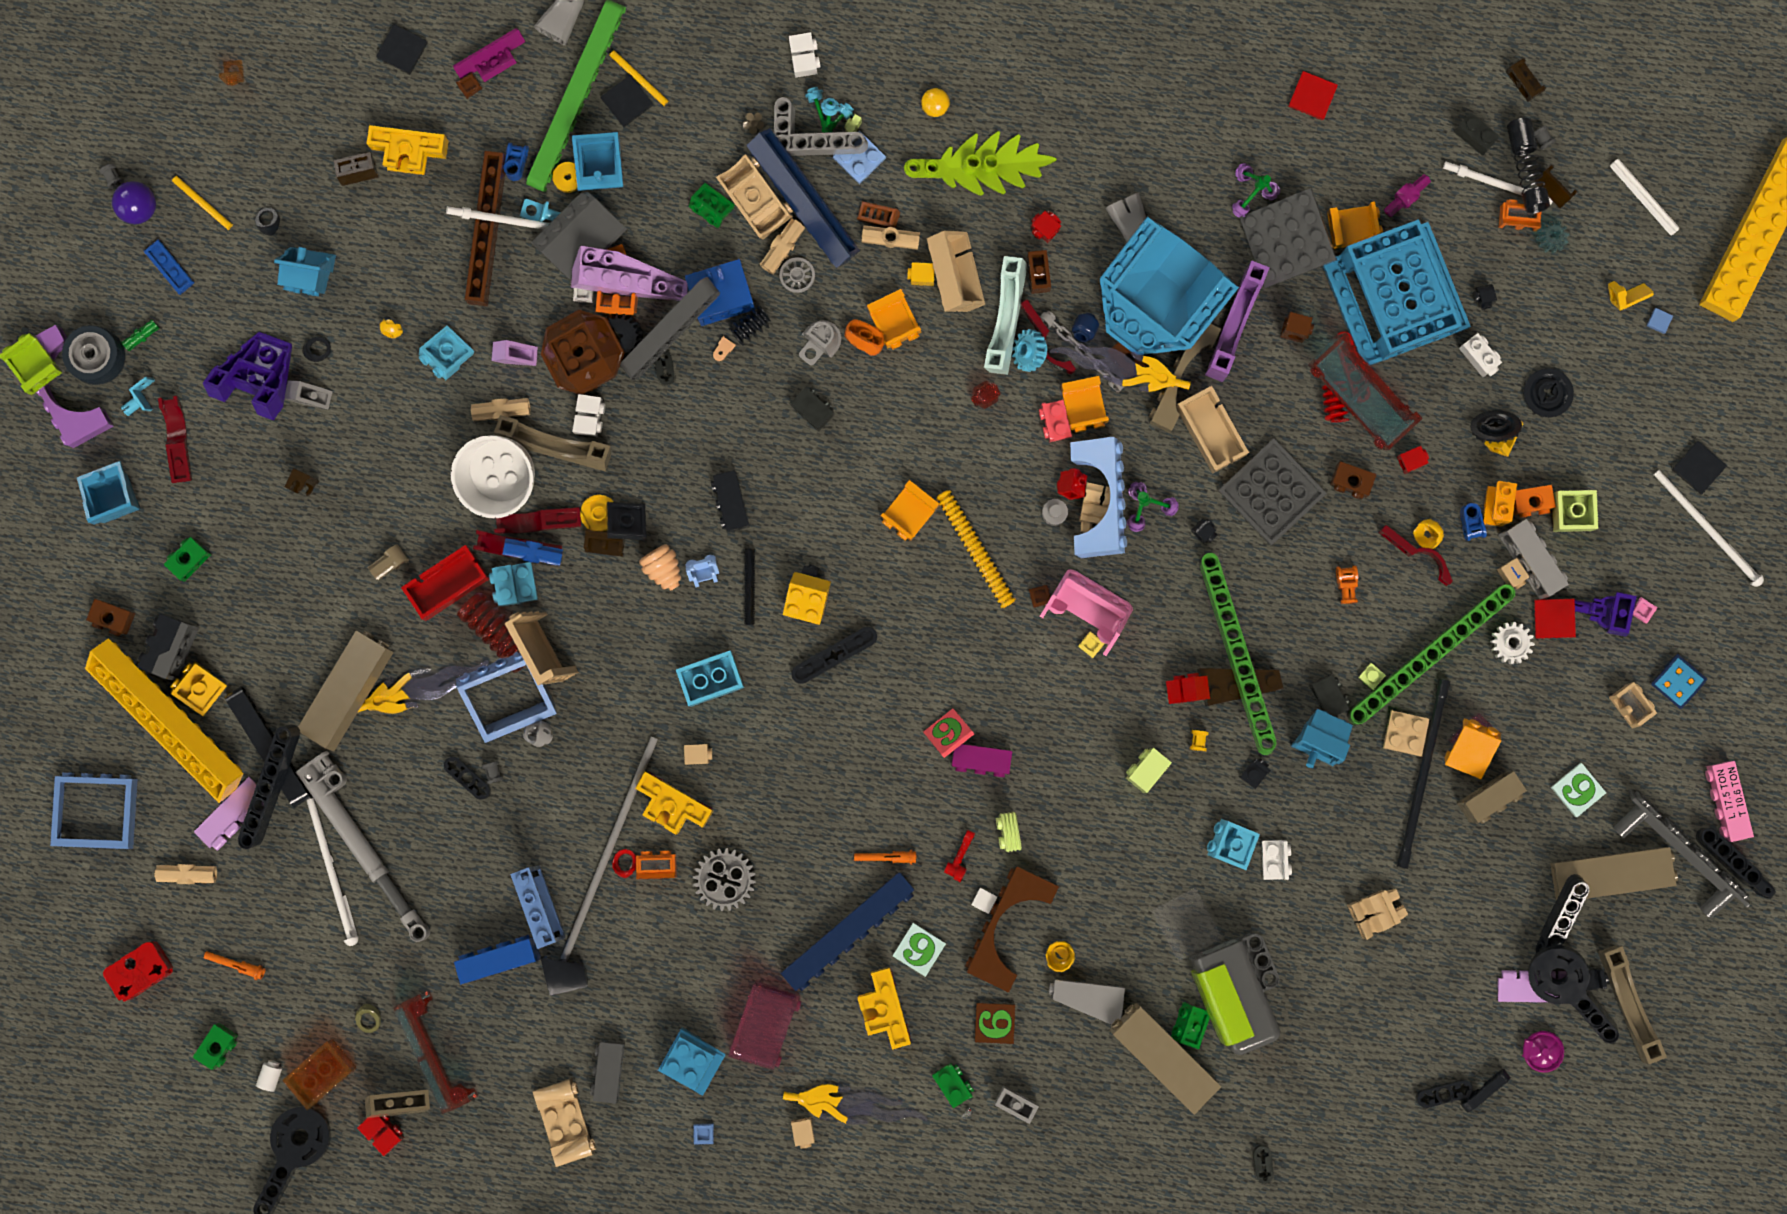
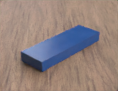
[144,240,194,295]

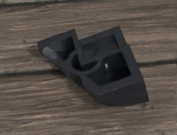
[541,956,588,996]

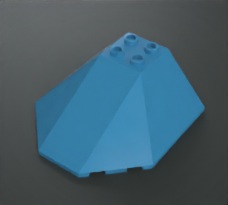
[1100,216,1239,356]

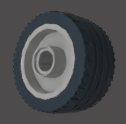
[62,325,126,385]

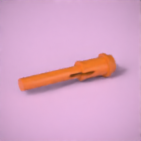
[854,850,916,865]
[204,951,265,980]

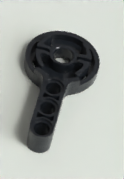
[1528,945,1619,1043]
[253,1107,331,1214]

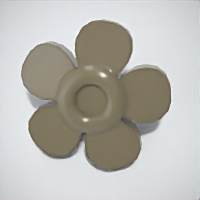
[743,112,764,134]

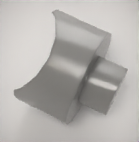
[1042,499,1068,526]
[523,720,553,747]

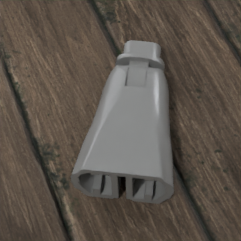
[534,0,584,45]
[1105,193,1146,242]

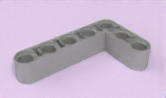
[774,97,868,156]

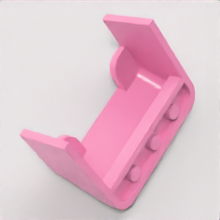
[1040,569,1133,656]

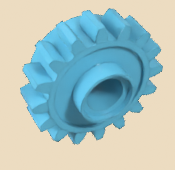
[1012,329,1047,372]

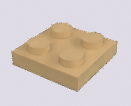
[1383,710,1429,757]

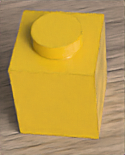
[907,263,934,286]

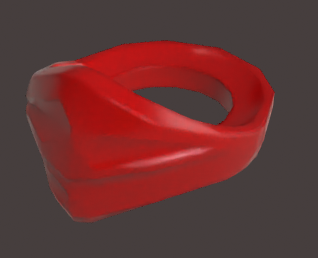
[612,849,636,878]

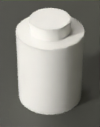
[256,1060,282,1092]

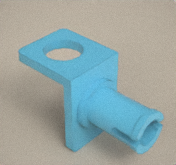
[520,199,561,222]
[121,377,155,416]

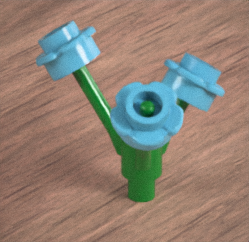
[805,87,854,133]

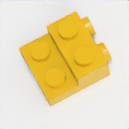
[170,661,227,716]

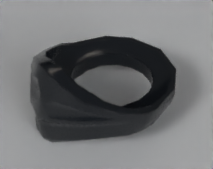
[255,208,280,236]
[302,337,331,362]

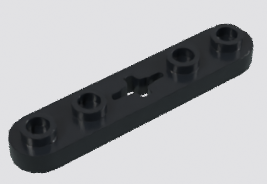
[791,627,877,684]

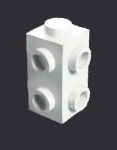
[1459,333,1502,377]

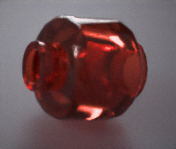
[971,381,1000,409]

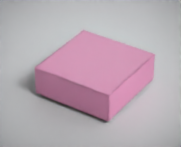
[1633,597,1657,624]

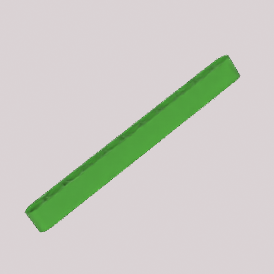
[526,0,626,192]
[1200,553,1277,755]
[1347,584,1515,725]

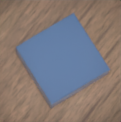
[1647,308,1673,334]
[694,1124,714,1144]

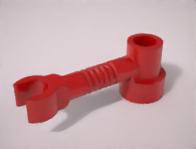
[944,830,975,883]

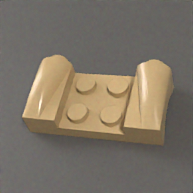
[716,154,793,239]
[533,1078,596,1167]

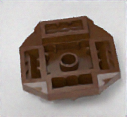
[541,310,625,395]

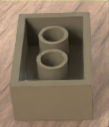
[1457,771,1527,824]

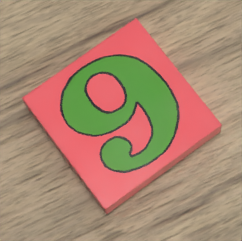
[923,709,974,758]

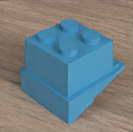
[572,132,623,191]
[274,247,336,297]
[77,461,140,525]
[1291,709,1353,768]
[658,1027,726,1096]

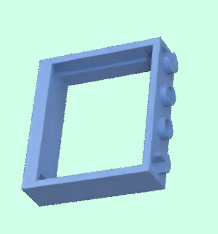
[456,652,557,743]
[50,773,138,849]
[510,865,566,949]

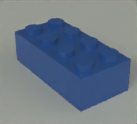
[454,935,541,985]

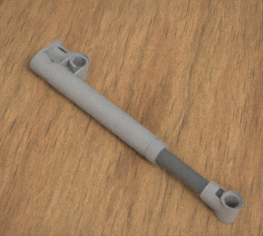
[296,750,430,942]

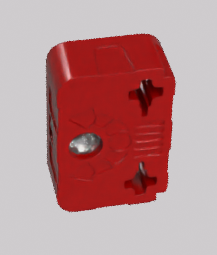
[103,941,173,1002]

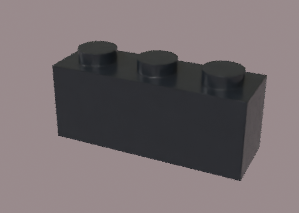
[711,470,750,533]

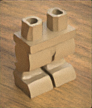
[1079,482,1123,533]
[1347,889,1408,940]

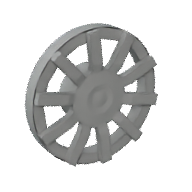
[779,257,815,293]

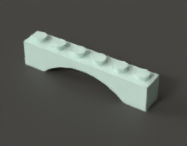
[984,256,1028,375]

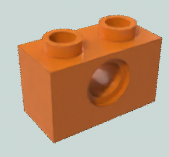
[1513,485,1556,518]

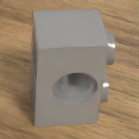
[994,1085,1039,1124]

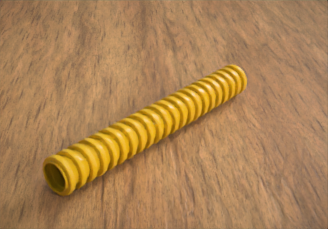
[936,490,1016,608]

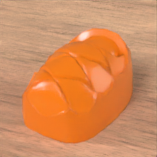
[844,319,884,356]

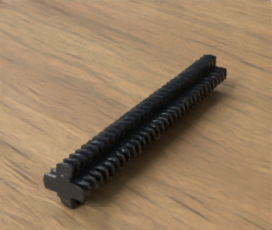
[744,549,755,625]

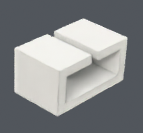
[789,33,820,78]
[572,394,605,437]

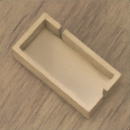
[927,231,985,312]
[1176,386,1249,474]

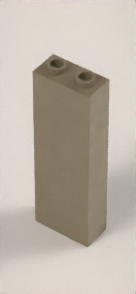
[298,630,394,751]
[1550,847,1678,900]
[1109,1003,1221,1115]

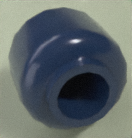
[1072,313,1099,342]

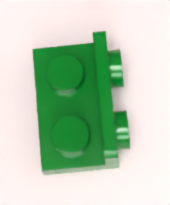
[689,183,735,228]
[1171,1002,1210,1049]
[932,1063,974,1109]

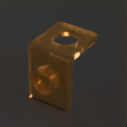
[219,60,244,85]

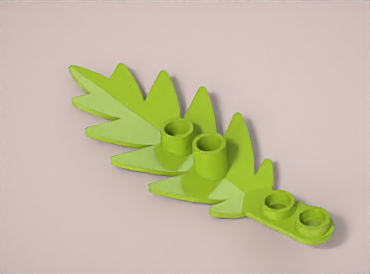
[904,131,1057,196]

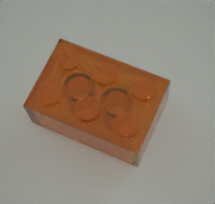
[282,1039,357,1110]

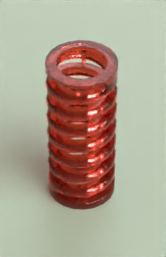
[457,592,524,673]

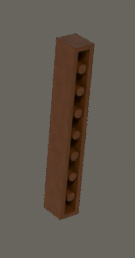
[465,151,506,307]

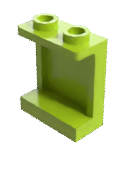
[0,333,63,395]

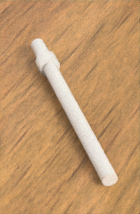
[1443,161,1553,205]
[446,206,550,230]

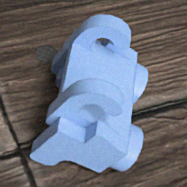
[685,555,719,587]

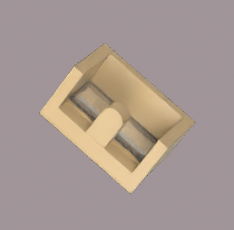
[1609,682,1657,728]

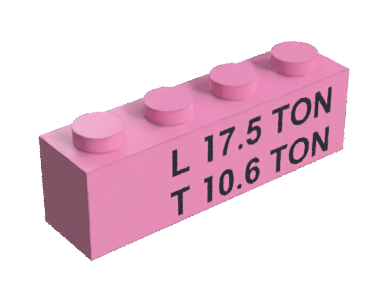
[1705,761,1754,842]

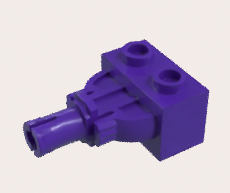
[1575,592,1636,637]

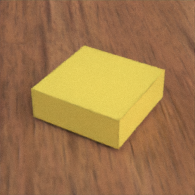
[1078,631,1105,658]

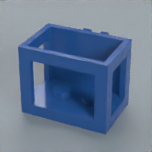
[685,259,755,326]

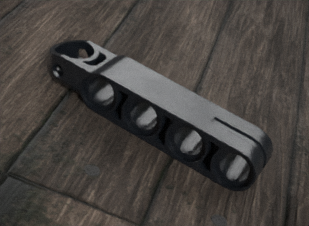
[1696,828,1776,899]
[1536,874,1589,953]

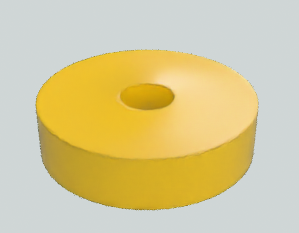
[552,162,578,193]

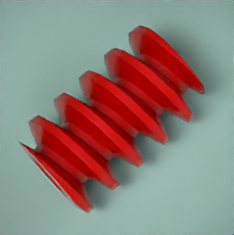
[1322,382,1349,423]

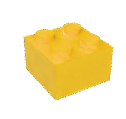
[783,572,831,625]

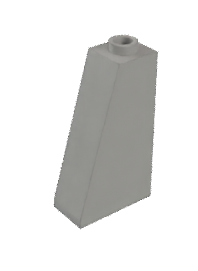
[1049,979,1125,1025]

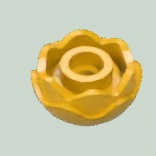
[380,319,403,339]

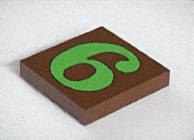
[975,1003,1015,1044]

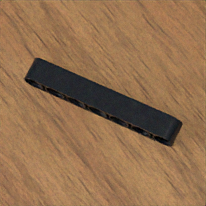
[225,686,312,808]
[238,724,300,849]

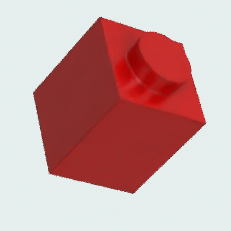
[1397,446,1429,474]

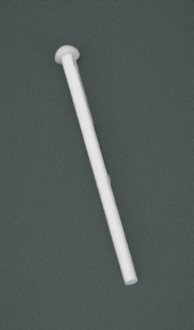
[1653,470,1764,587]
[306,798,359,946]

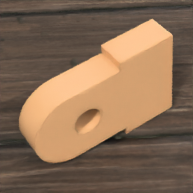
[713,336,736,361]

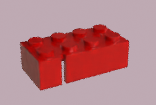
[401,545,490,621]

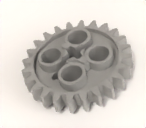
[693,848,756,911]

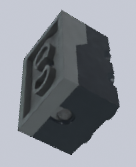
[137,614,199,680]

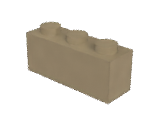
[365,1090,430,1118]

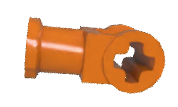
[1336,565,1358,604]

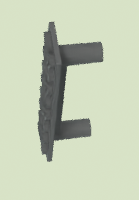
[1613,789,1750,919]

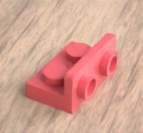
[1038,400,1072,443]

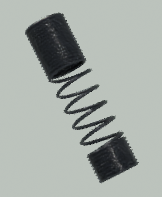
[1507,118,1550,213]

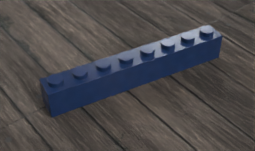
[746,128,860,268]
[781,872,915,991]

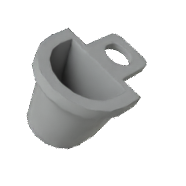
[799,320,841,365]

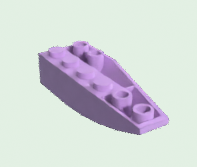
[571,246,688,300]

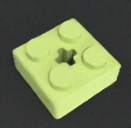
[995,812,1022,852]

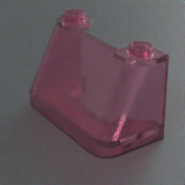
[728,980,802,1070]

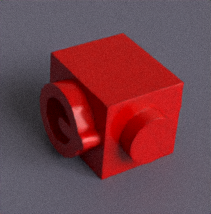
[1031,211,1061,243]
[1057,468,1088,500]

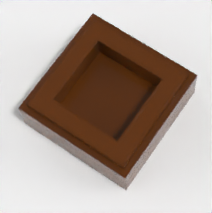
[456,72,482,99]
[1029,585,1051,608]

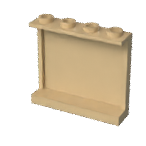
[505,611,579,685]

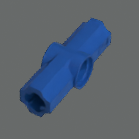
[502,538,563,566]

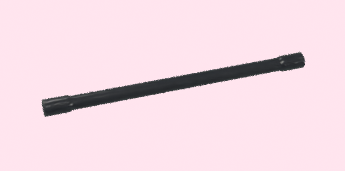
[1397,679,1451,869]

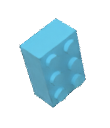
[676,650,745,707]

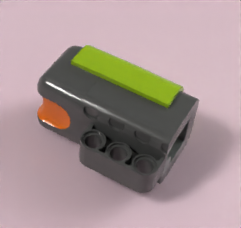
[1189,933,1280,1055]

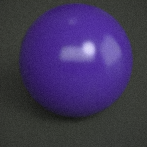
[112,181,156,224]

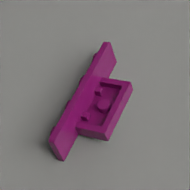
[453,28,525,82]

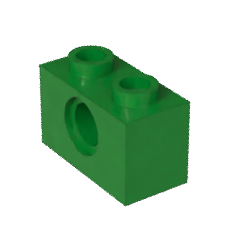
[163,537,212,582]
[192,1023,238,1070]

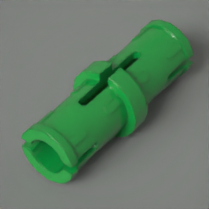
[121,319,160,352]

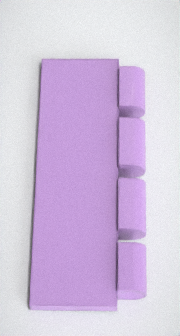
[194,777,264,851]
[1498,970,1566,1002]

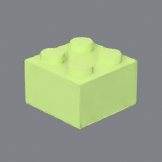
[1552,490,1598,532]
[1126,748,1172,793]

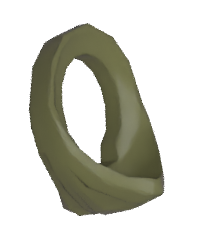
[355,1004,381,1033]

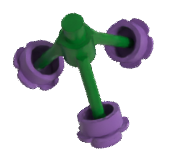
[1232,163,1280,218]
[1127,482,1179,532]

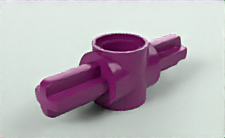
[1384,174,1431,217]

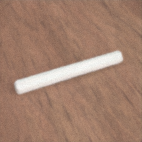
[1610,159,1679,235]

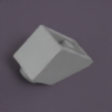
[285,381,333,410]

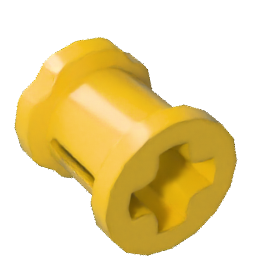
[1189,730,1209,752]

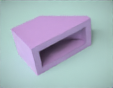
[492,340,538,366]

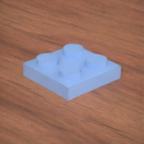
[833,131,886,184]

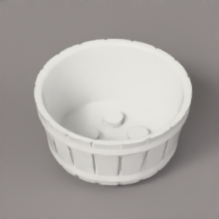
[451,435,535,518]

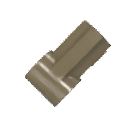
[368,544,409,581]

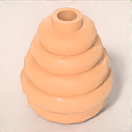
[639,544,681,591]

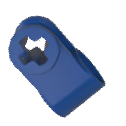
[504,142,529,181]
[1460,503,1487,541]

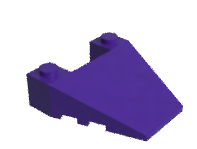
[203,332,292,421]

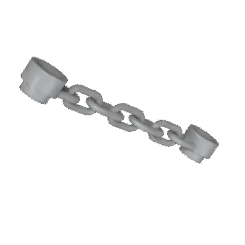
[1040,311,1125,392]

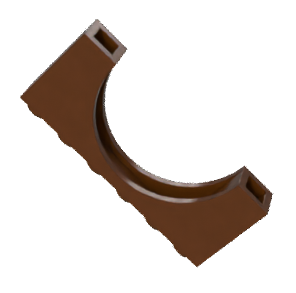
[965,866,1059,993]

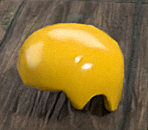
[921,88,950,117]
[1413,519,1444,549]
[1045,941,1075,972]

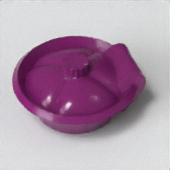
[1522,1031,1565,1073]

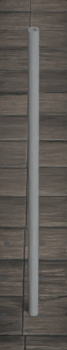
[560,737,658,961]

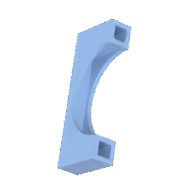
[1070,437,1127,558]

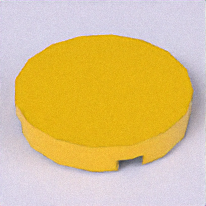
[580,494,613,532]

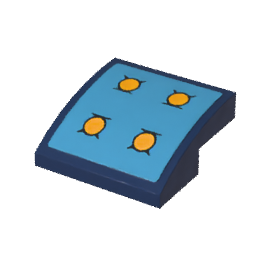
[1651,653,1707,709]

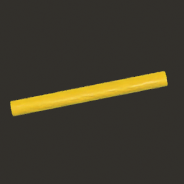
[609,50,669,106]
[172,176,233,230]

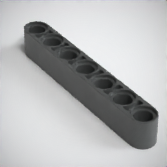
[620,277,720,380]

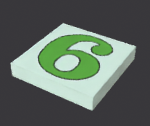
[1551,763,1606,817]
[893,923,946,977]

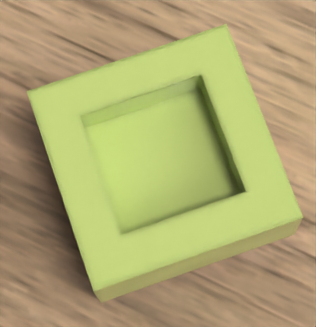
[844,114,862,132]
[1358,663,1386,690]

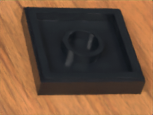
[376,24,428,75]
[600,75,653,128]
[1672,441,1727,495]
[606,502,646,540]

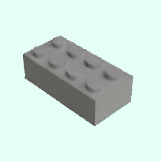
[1498,519,1569,600]

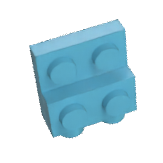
[419,326,474,380]
[489,562,538,607]
[1207,819,1260,870]

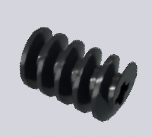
[729,306,771,346]

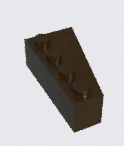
[1197,668,1284,707]

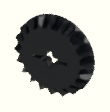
[606,313,643,362]
[1523,368,1574,418]
[1470,410,1522,444]

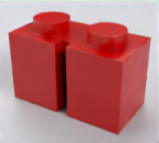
[1166,673,1210,704]
[357,1116,405,1156]

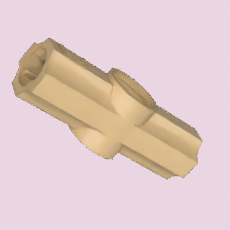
[760,219,805,274]
[862,226,920,250]
[471,398,531,421]
[155,864,217,884]

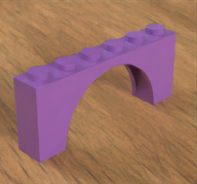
[1205,261,1270,382]
[36,325,114,448]

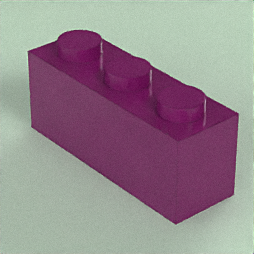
[951,744,1012,778]

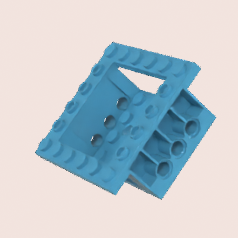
[1322,219,1471,368]

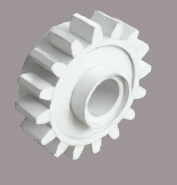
[1490,622,1535,664]

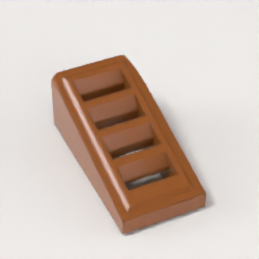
[857,201,900,229]

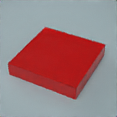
[1288,71,1338,120]
[1535,599,1576,639]

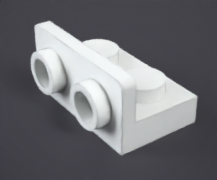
[1262,840,1292,880]

